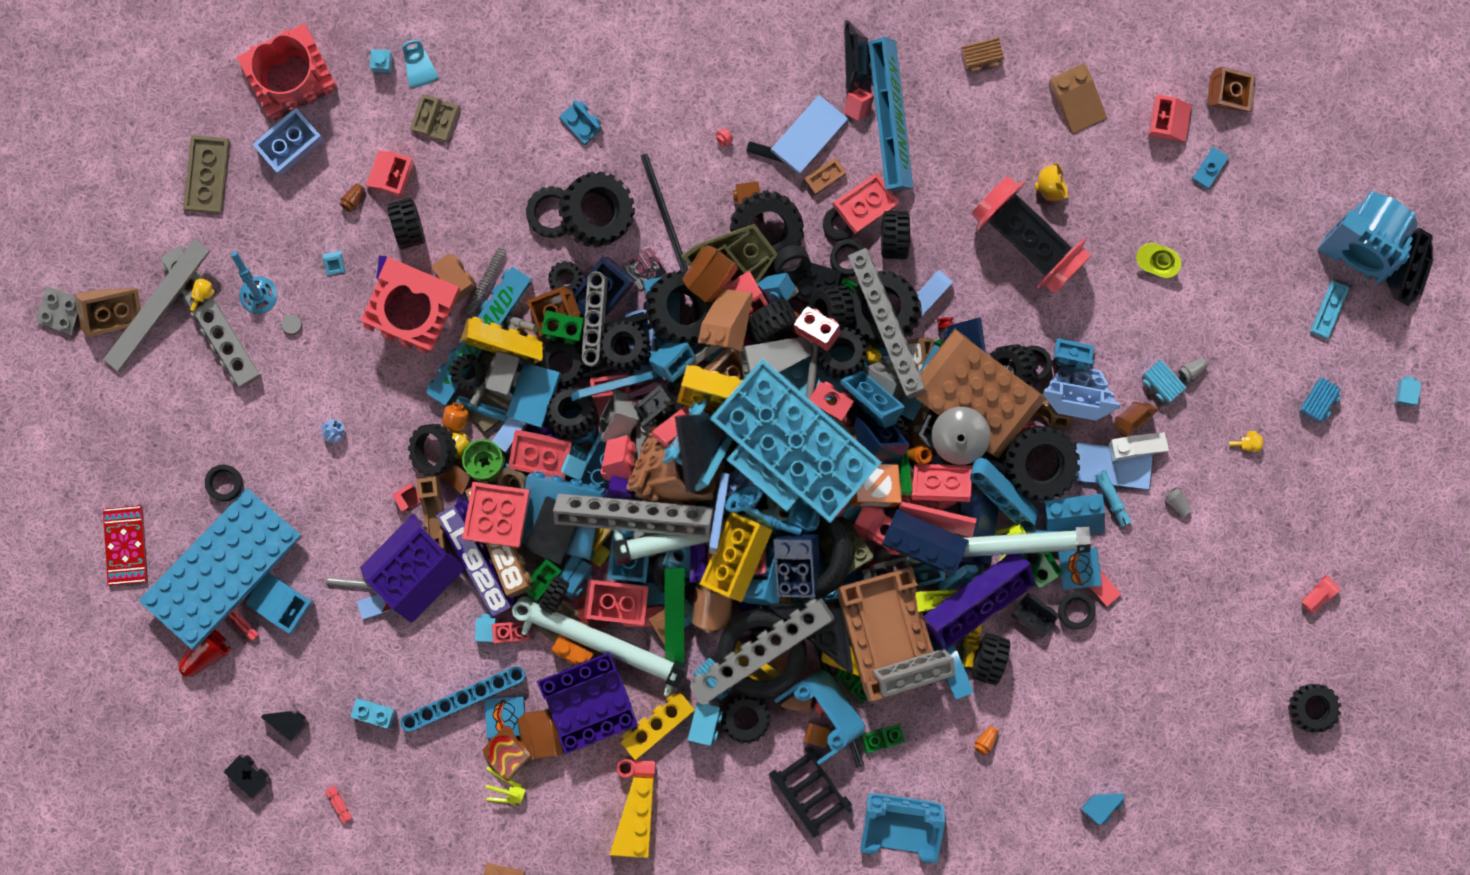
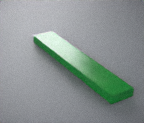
[665,567,684,678]

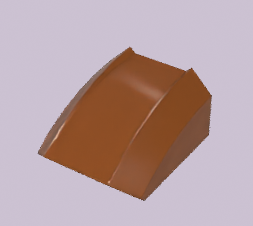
[1207,67,1256,112]
[682,245,738,302]
[526,286,580,337]
[1114,402,1159,437]
[518,710,563,759]

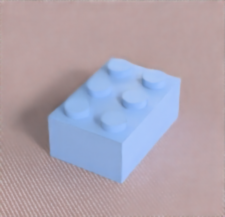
[252,108,324,177]

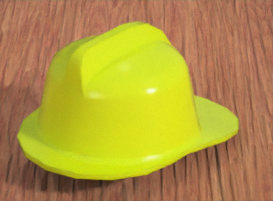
[1136,243,1182,278]

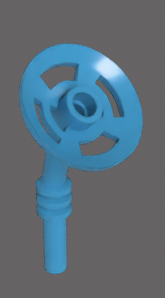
[231,251,278,314]
[725,486,802,536]

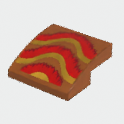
[482,725,531,781]

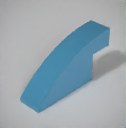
[927,630,974,700]

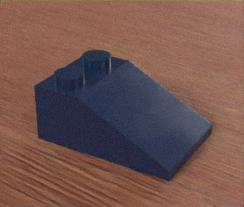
[573,256,637,324]
[940,317,986,352]
[849,407,910,463]

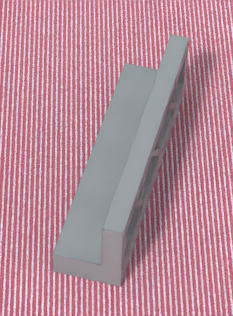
[872,649,956,697]

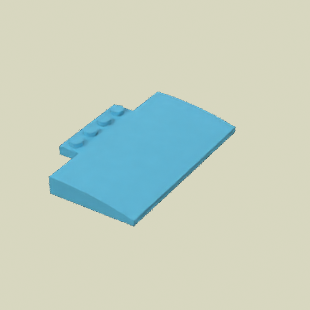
[710,359,882,522]

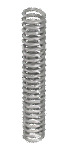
[463,247,507,316]

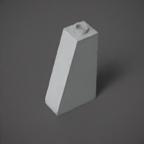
[738,337,812,378]

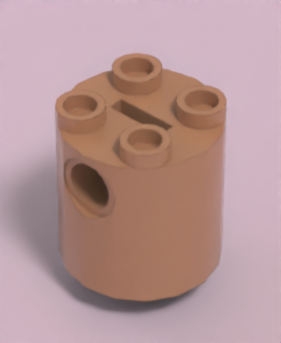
[692,583,733,633]

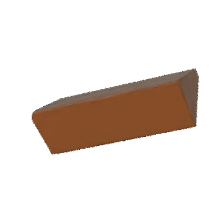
[438,463,475,495]

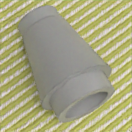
[1178,358,1208,383]
[1165,487,1191,517]

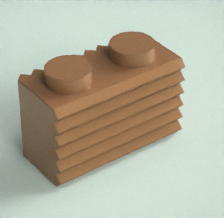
[961,37,1004,73]

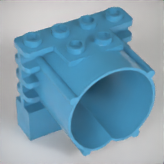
[1317,191,1418,285]

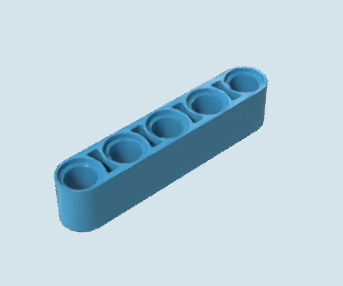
[970,458,1038,531]

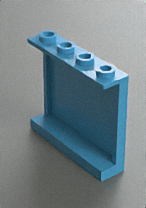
[521,471,606,560]

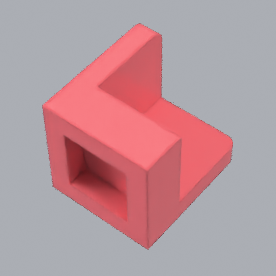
[844,88,874,121]
[392,483,420,512]

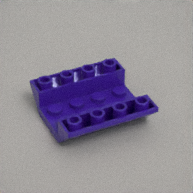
[360,514,466,623]
[537,652,638,754]

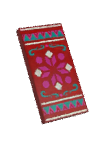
[103,505,147,586]

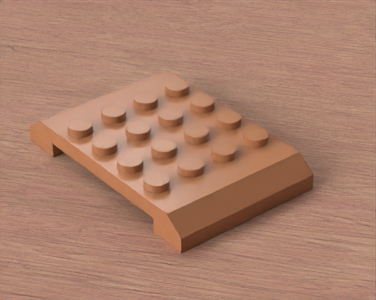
[915,329,1046,459]
[838,567,944,702]

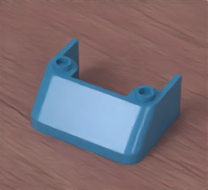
[775,669,865,765]

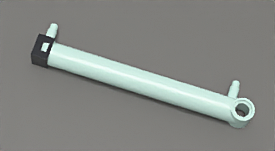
[612,494,791,565]
[907,527,1091,563]
[512,596,687,697]

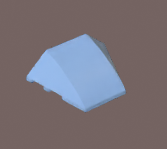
[1043,365,1120,421]

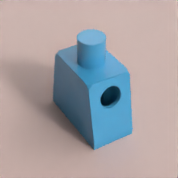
[649,343,696,382]

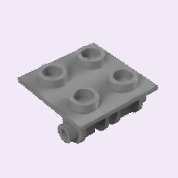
[35,286,78,335]

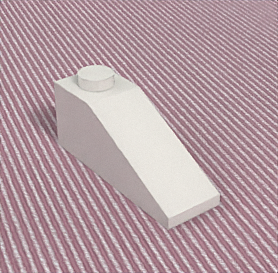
[1108,432,1169,462]

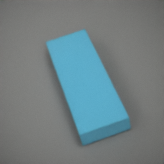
[1310,280,1350,339]

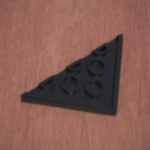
[675,414,725,492]
[769,598,853,673]

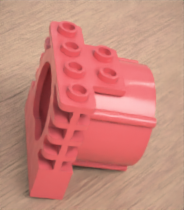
[237,23,337,121]
[360,257,460,354]

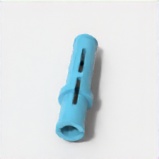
[1095,470,1132,527]

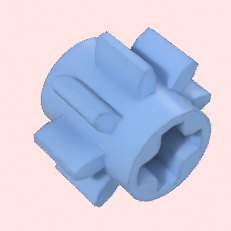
[321,419,345,443]

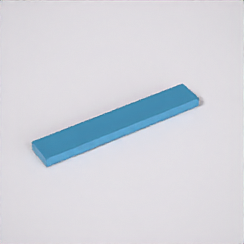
[571,370,662,401]

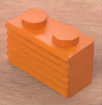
[551,635,594,665]

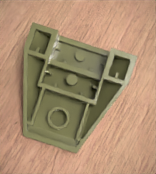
[681,224,778,283]

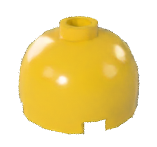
[1035,163,1068,202]

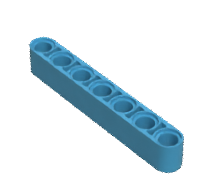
[400,666,526,731]

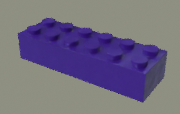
[924,554,1035,650]

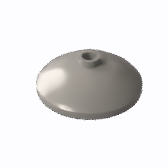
[932,406,990,465]

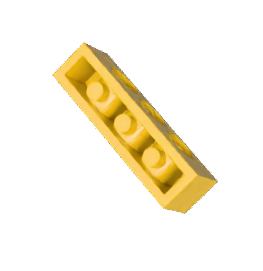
[621,692,695,760]

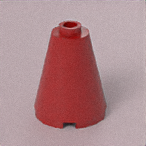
[178,629,231,677]

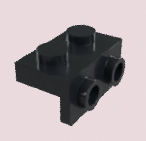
[634,384,677,427]
[1011,593,1059,639]

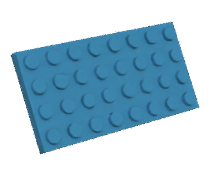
[138,488,302,651]

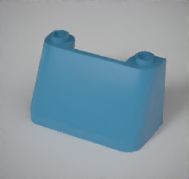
[860,793,945,863]

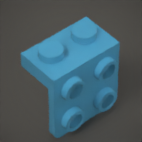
[1052,338,1095,371]

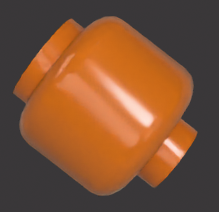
[442,403,469,433]

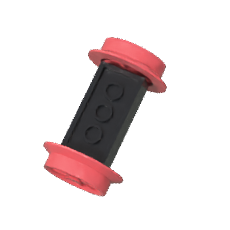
[971,176,1092,294]

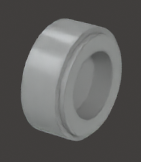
[282,315,302,334]

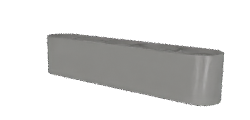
[582,271,608,367]

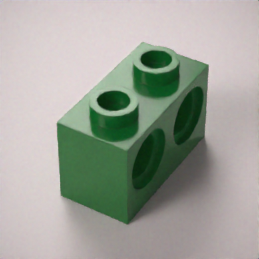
[541,311,585,345]
[1021,552,1063,588]
[526,558,561,601]

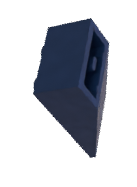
[774,534,820,598]

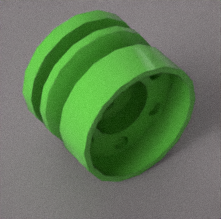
[462,439,506,484]

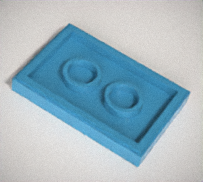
[506,362,561,428]

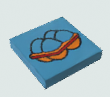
[1058,547,1102,590]
[485,696,525,738]

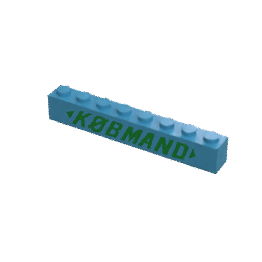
[868,37,913,192]
[426,266,533,406]

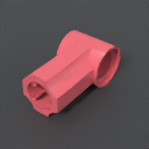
[1301,575,1340,614]
[616,758,655,778]

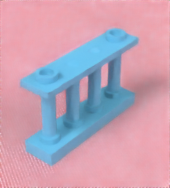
[662,399,733,491]

